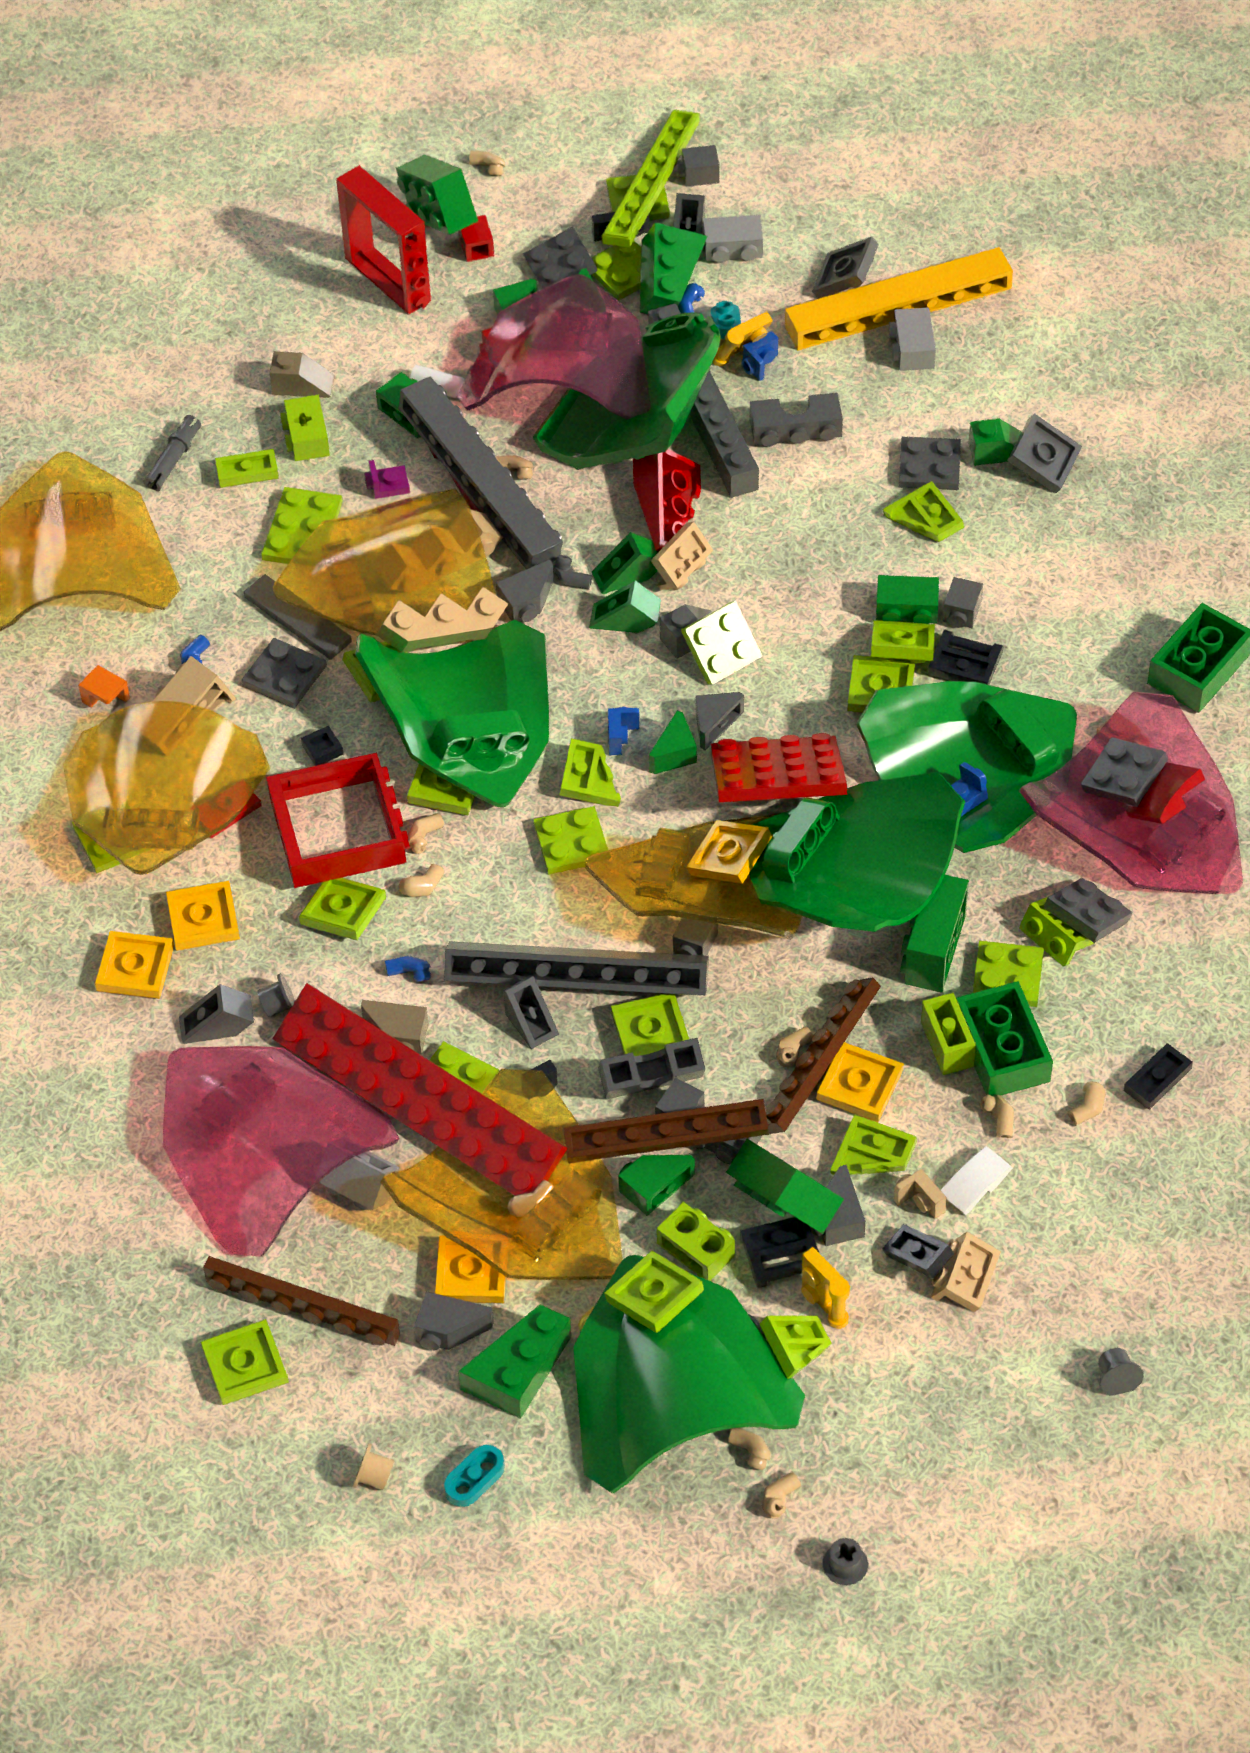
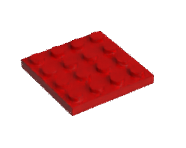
[711,733,847,803]

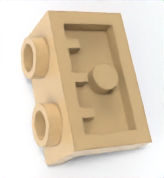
[651,522,713,590]
[931,1232,1001,1312]

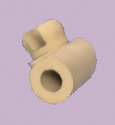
[469,150,505,176]
[496,455,534,479]
[408,813,444,854]
[399,864,445,897]
[776,1026,813,1068]
[981,1094,1014,1138]
[508,1180,556,1217]
[728,1428,771,1470]
[762,1472,801,1519]

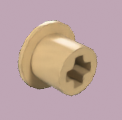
[353,1444,394,1490]

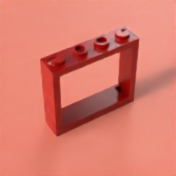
[336,165,431,315]
[266,752,410,888]

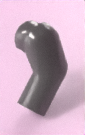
[554,555,592,590]

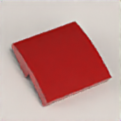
[1126,762,1206,824]

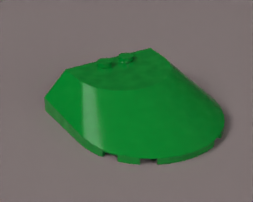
[533,312,720,470]

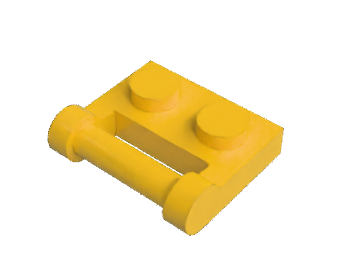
[712,311,773,366]
[801,1247,850,1329]

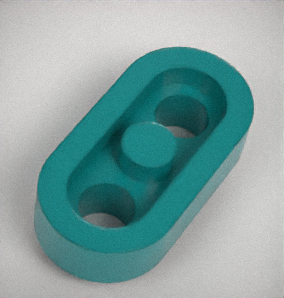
[710,301,741,339]
[444,1445,505,1507]

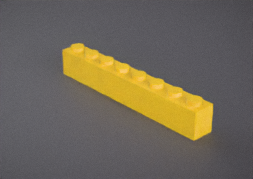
[785,247,1013,351]

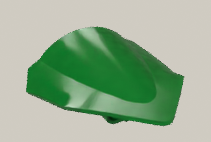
[355,620,549,808]
[856,681,1077,853]
[749,772,965,932]
[573,1255,805,1493]

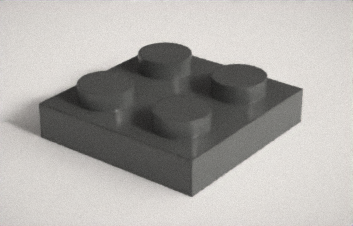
[523,226,598,297]
[812,237,879,299]
[1007,413,1082,493]
[899,437,961,490]
[241,638,327,709]
[1081,737,1168,807]
[1043,878,1133,943]

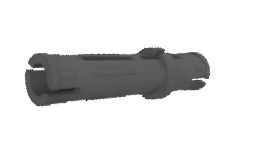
[143,415,202,492]

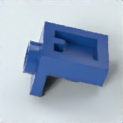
[741,331,778,381]
[608,707,639,756]
[951,762,988,816]

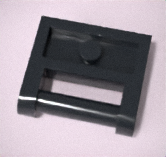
[928,630,1004,685]
[740,1217,819,1288]

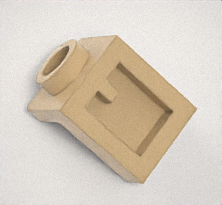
[894,1169,946,1219]

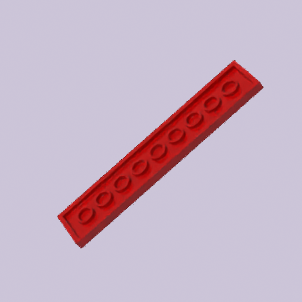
[272,983,568,1196]

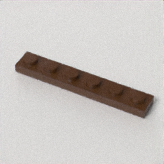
[765,977,881,1134]
[563,1099,769,1164]
[203,1256,400,1346]

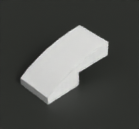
[941,1146,1013,1215]

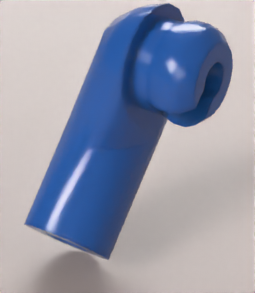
[678,283,705,314]
[180,634,210,664]
[385,956,431,982]

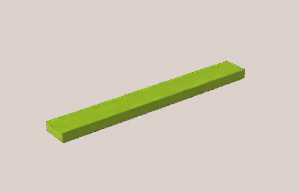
[602,110,700,248]

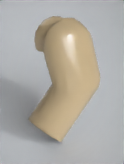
[1068,1081,1106,1126]

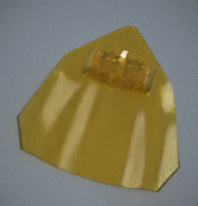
[0,451,181,631]
[273,489,496,642]
[63,701,271,875]
[585,814,803,940]
[381,1069,623,1280]

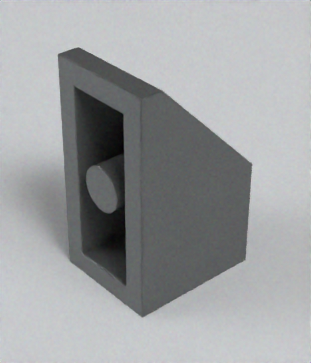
[496,559,554,622]
[659,604,712,659]
[179,984,254,1044]
[813,1165,866,1246]
[414,1291,494,1351]

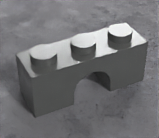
[750,392,843,447]
[598,1038,706,1100]
[655,1078,762,1164]

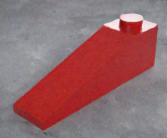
[633,449,701,552]

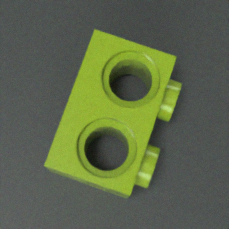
[656,1202,735,1281]

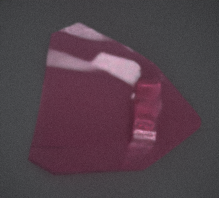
[456,274,651,420]
[1019,692,1243,894]
[163,1046,399,1257]

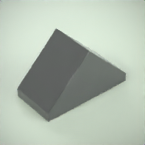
[673,193,706,235]
[695,692,744,751]
[503,975,559,1049]

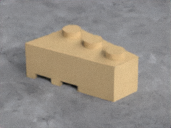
[131,656,236,757]

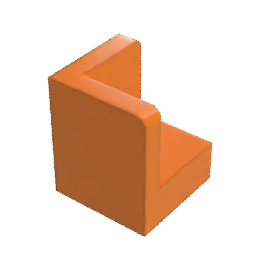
[78,665,130,708]

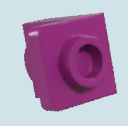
[364,460,410,499]

